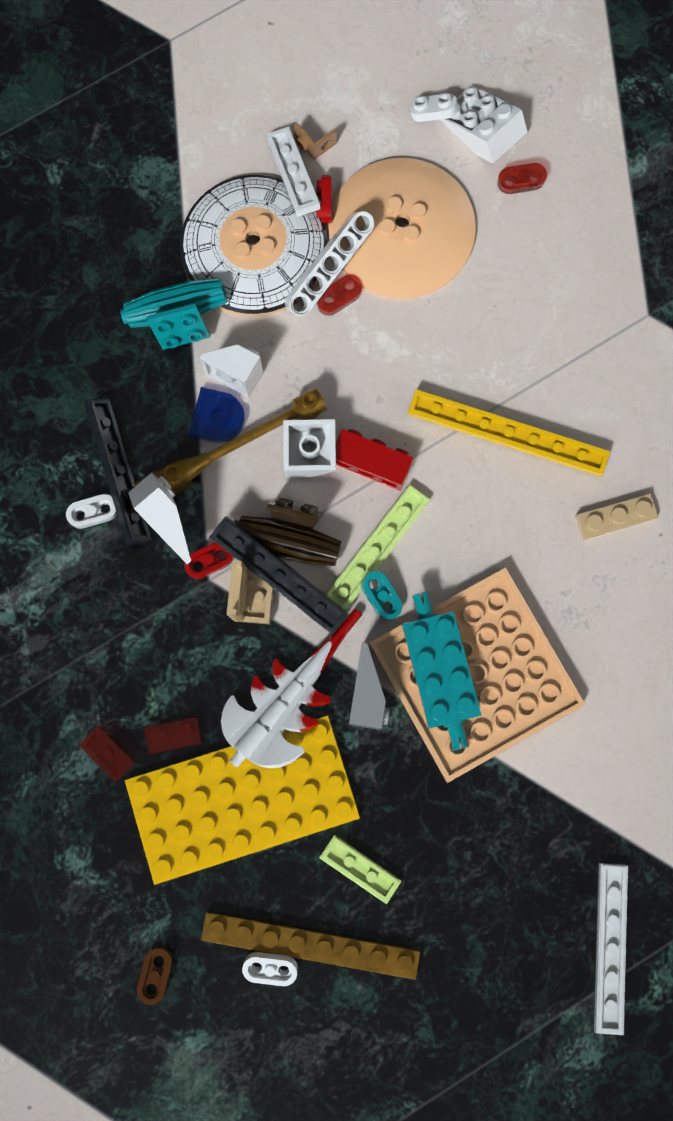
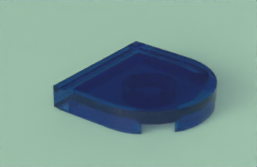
[188,387,245,443]

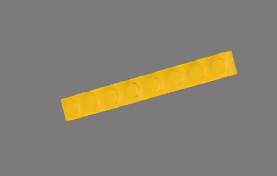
[407,389,611,477]

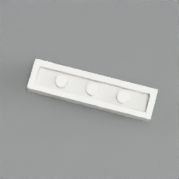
[266,126,320,217]

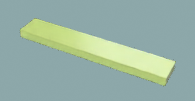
[326,484,430,611]

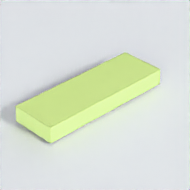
[319,835,401,904]

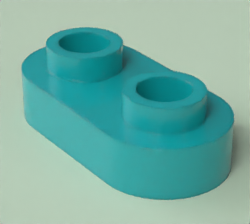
[361,571,402,619]

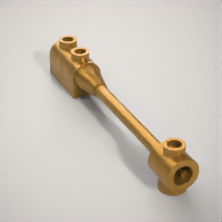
[134,388,327,495]

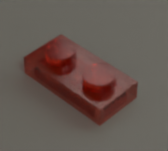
[144,718,202,754]
[79,726,136,783]

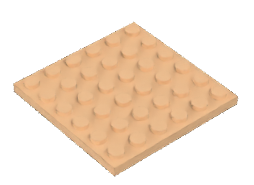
[369,567,586,783]

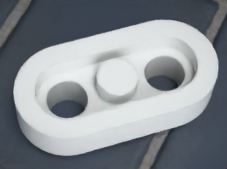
[409,93,459,122]
[66,494,117,529]
[242,952,298,986]

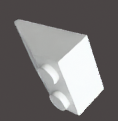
[129,473,191,564]

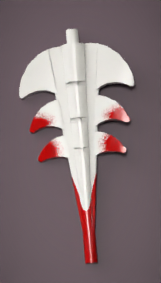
[221,609,362,768]

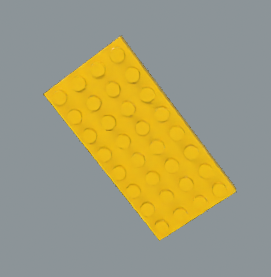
[125,716,360,885]

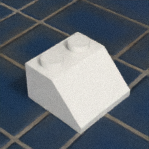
[199,344,263,398]
[283,419,336,478]

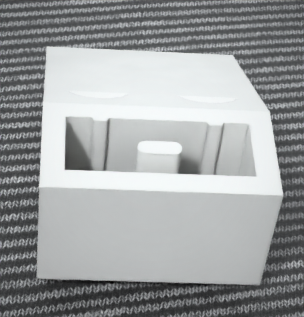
[440,85,528,164]

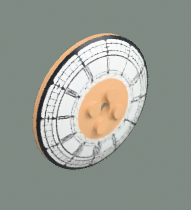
[180,175,328,316]

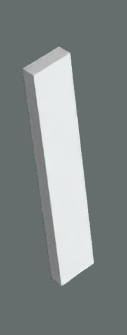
[594,863,628,1035]

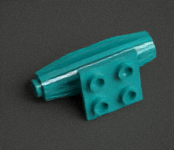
[120,278,228,350]

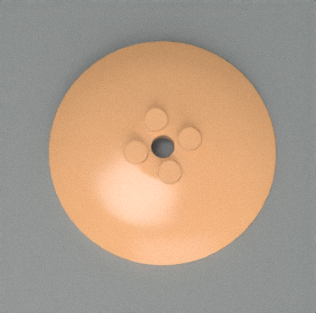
[328,158,476,299]

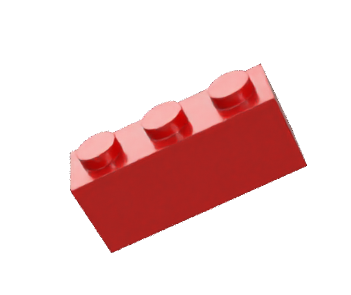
[336,429,413,491]

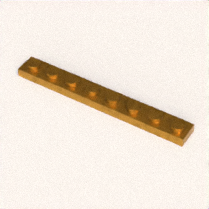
[201,911,420,980]

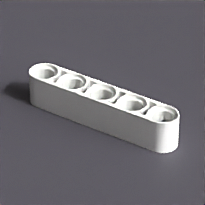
[285,211,374,316]

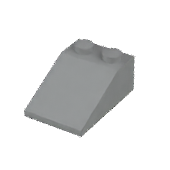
[349,642,390,730]

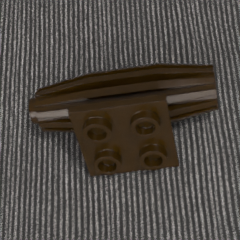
[234,497,342,566]

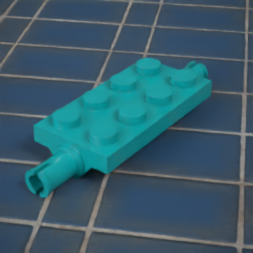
[402,592,481,751]

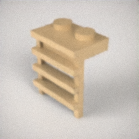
[227,560,274,624]

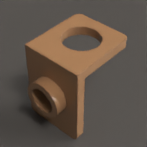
[294,123,336,160]

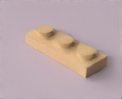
[576,494,659,541]

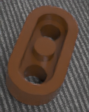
[137,947,173,1005]

